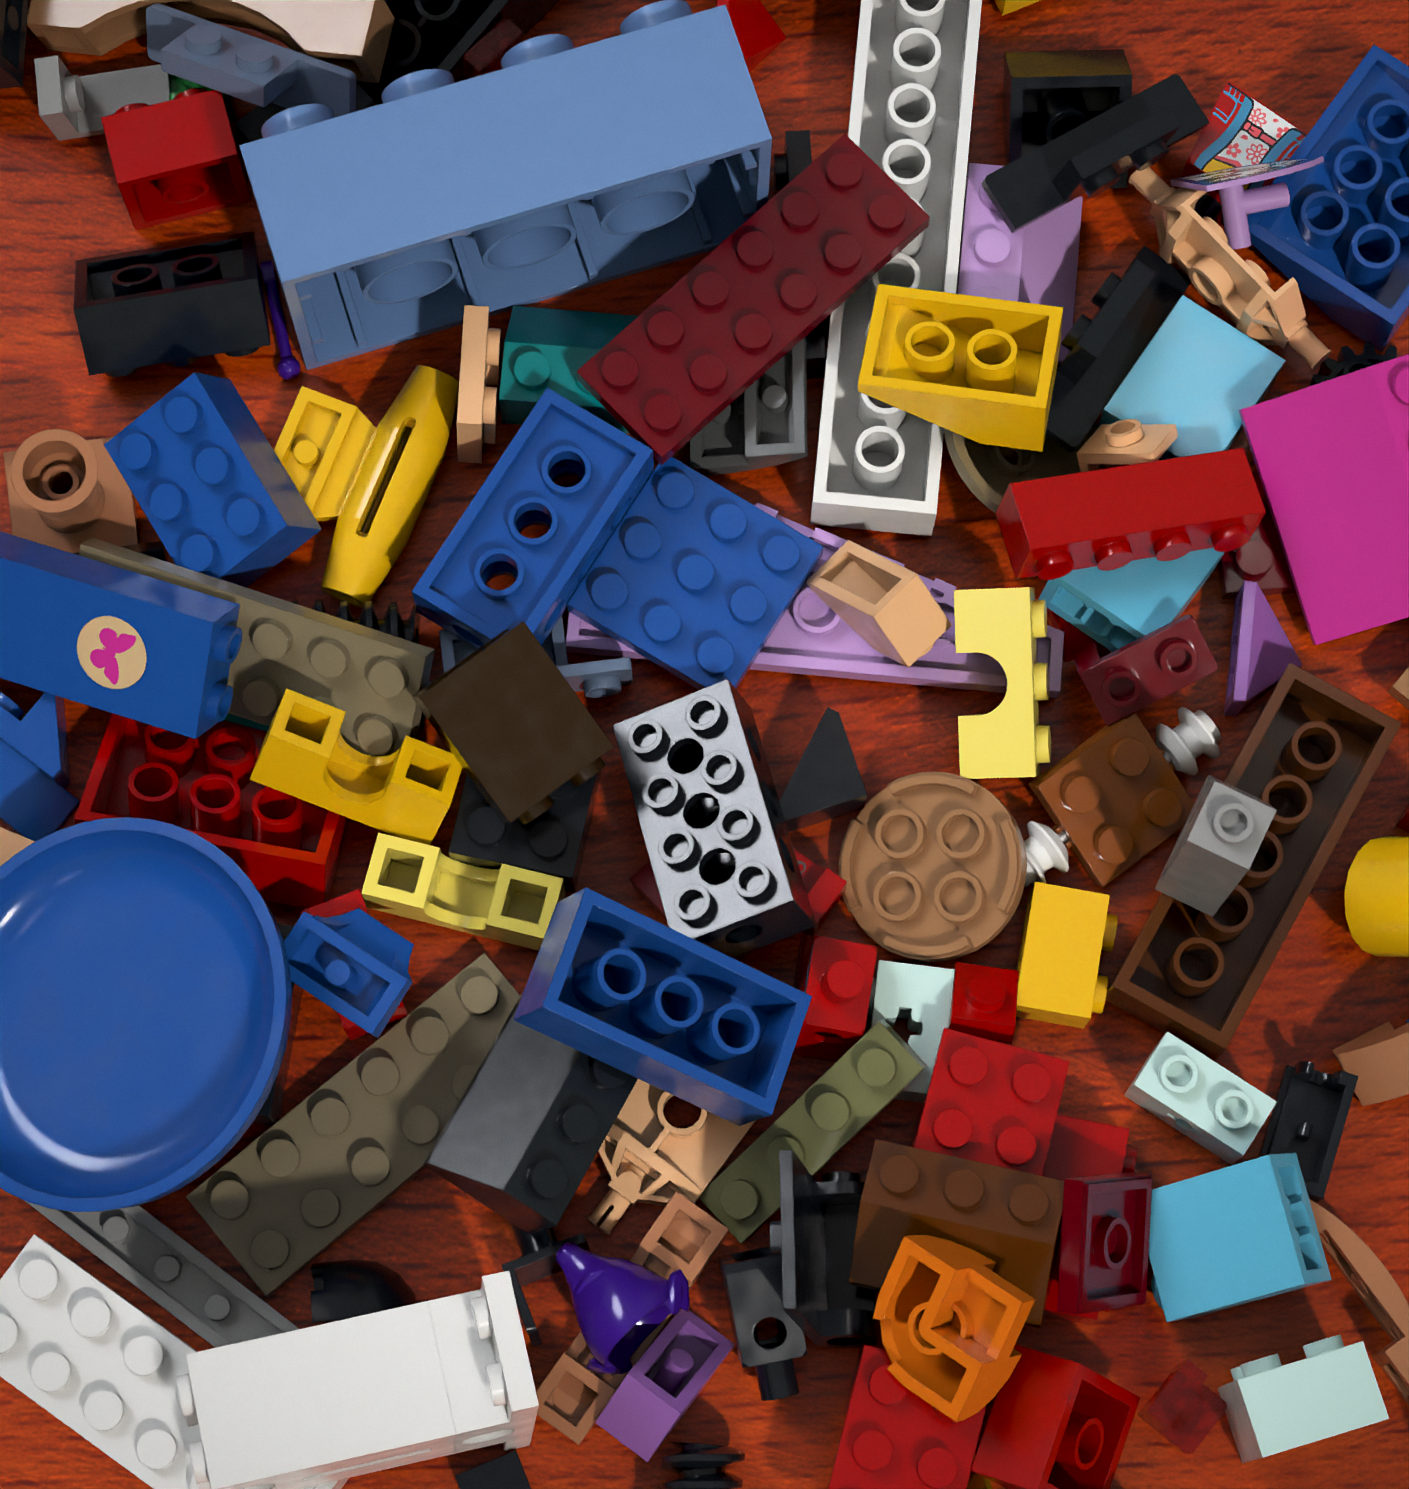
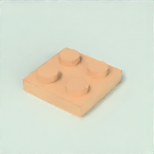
[457,305,501,464]

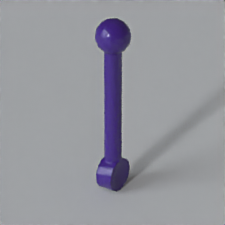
[260,260,301,380]

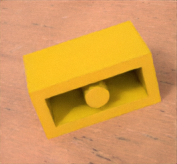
[1016,882,1118,1029]

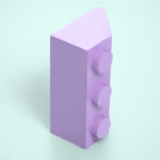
[956,163,1083,368]

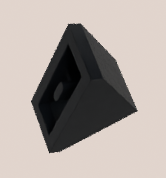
[779,707,867,832]

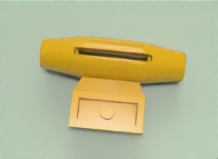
[274,365,459,608]

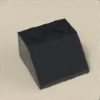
[1003,49,1132,188]

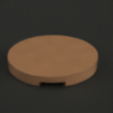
[839,772,1027,962]

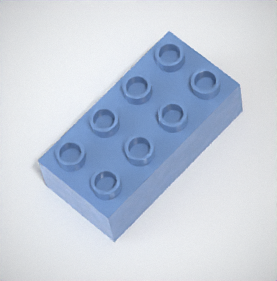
[239,0,772,370]

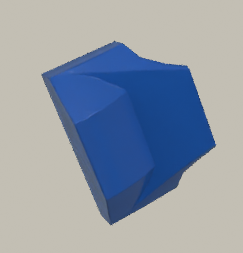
[284,908,414,1038]

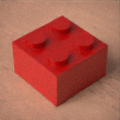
[101,88,252,230]
[971,1344,1140,1489]

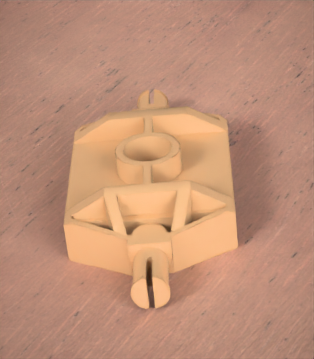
[1128,167,1332,370]
[587,1079,755,1235]

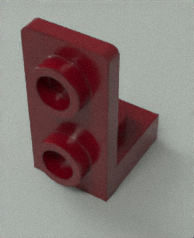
[1072,615,1218,726]

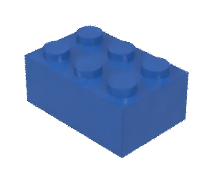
[104,372,322,588]

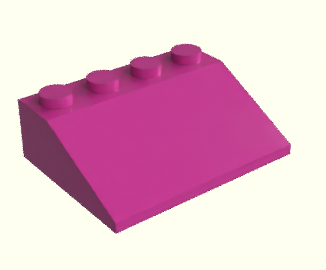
[1238,354,1409,645]

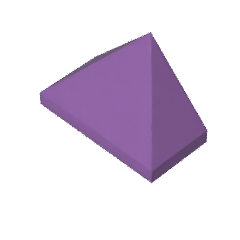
[1224,580,1302,717]

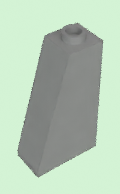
[1155,775,1277,917]

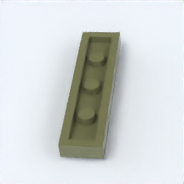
[699,1019,928,1244]

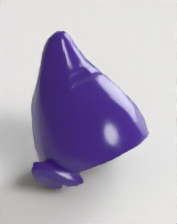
[556,1242,690,1375]

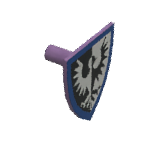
[1170,156,1324,250]

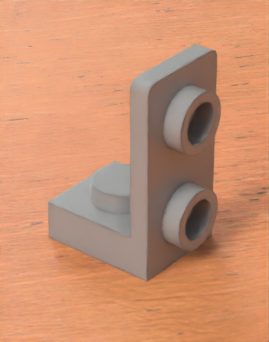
[34,55,172,141]

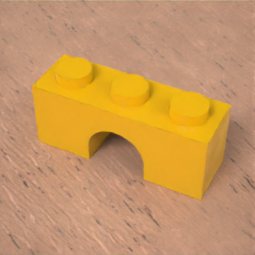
[250,688,463,845]

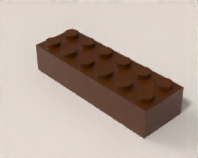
[1105,663,1401,1061]

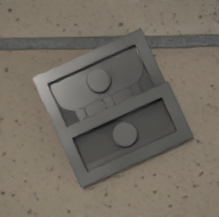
[690,337,808,476]

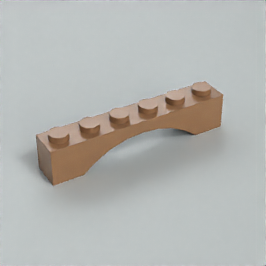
[27,0,395,83]

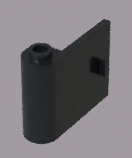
[770,1150,878,1348]

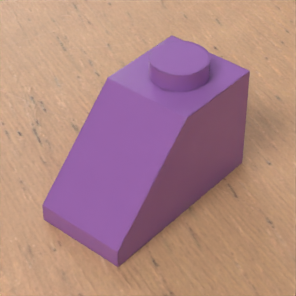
[595,1309,735,1462]

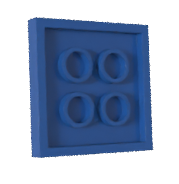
[567,457,824,690]

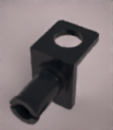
[502,1222,590,1347]

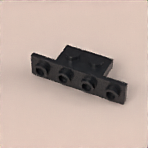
[982,74,1210,233]
[1045,246,1191,452]

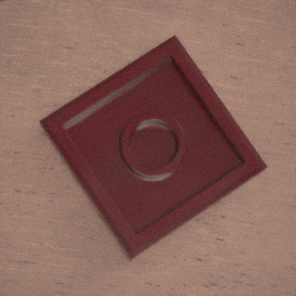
[1057,1172,1153,1315]

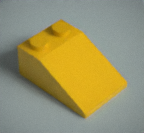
[858,284,1063,452]

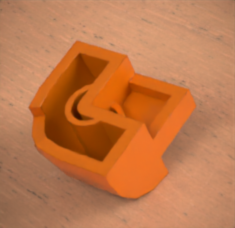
[873,1235,1036,1422]

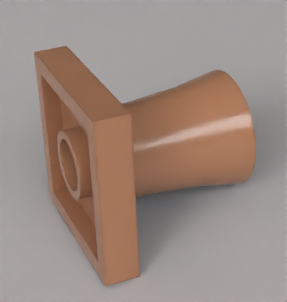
[3,429,141,553]

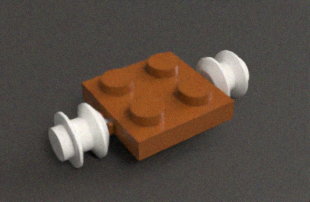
[1024,707,1221,887]

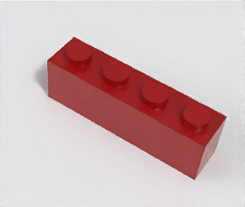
[995,448,1266,580]

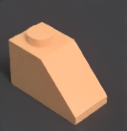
[806,540,952,668]

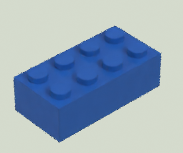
[513,887,812,1126]

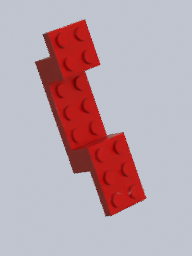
[827,1028,1070,1489]

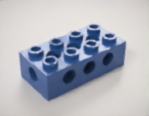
[412,387,654,649]

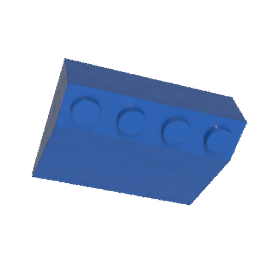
[1247,45,1409,352]

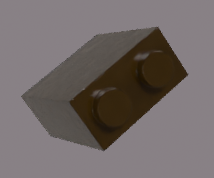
[412,621,613,825]

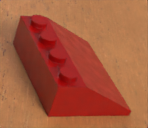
[74,713,348,908]

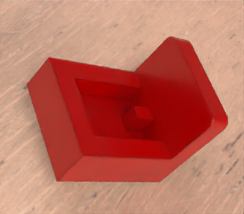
[948,962,1019,1044]

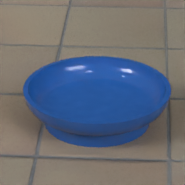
[0,817,292,1212]

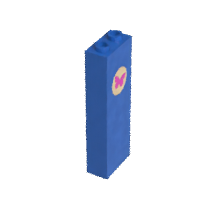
[0,531,242,739]

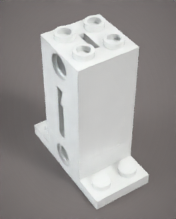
[176,1271,539,1489]

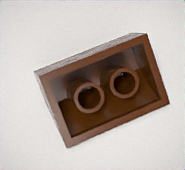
[849,1139,1064,1328]

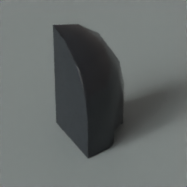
[311,1259,417,1325]

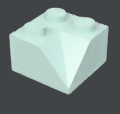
[1217,1334,1389,1463]

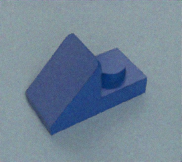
[0,692,71,789]

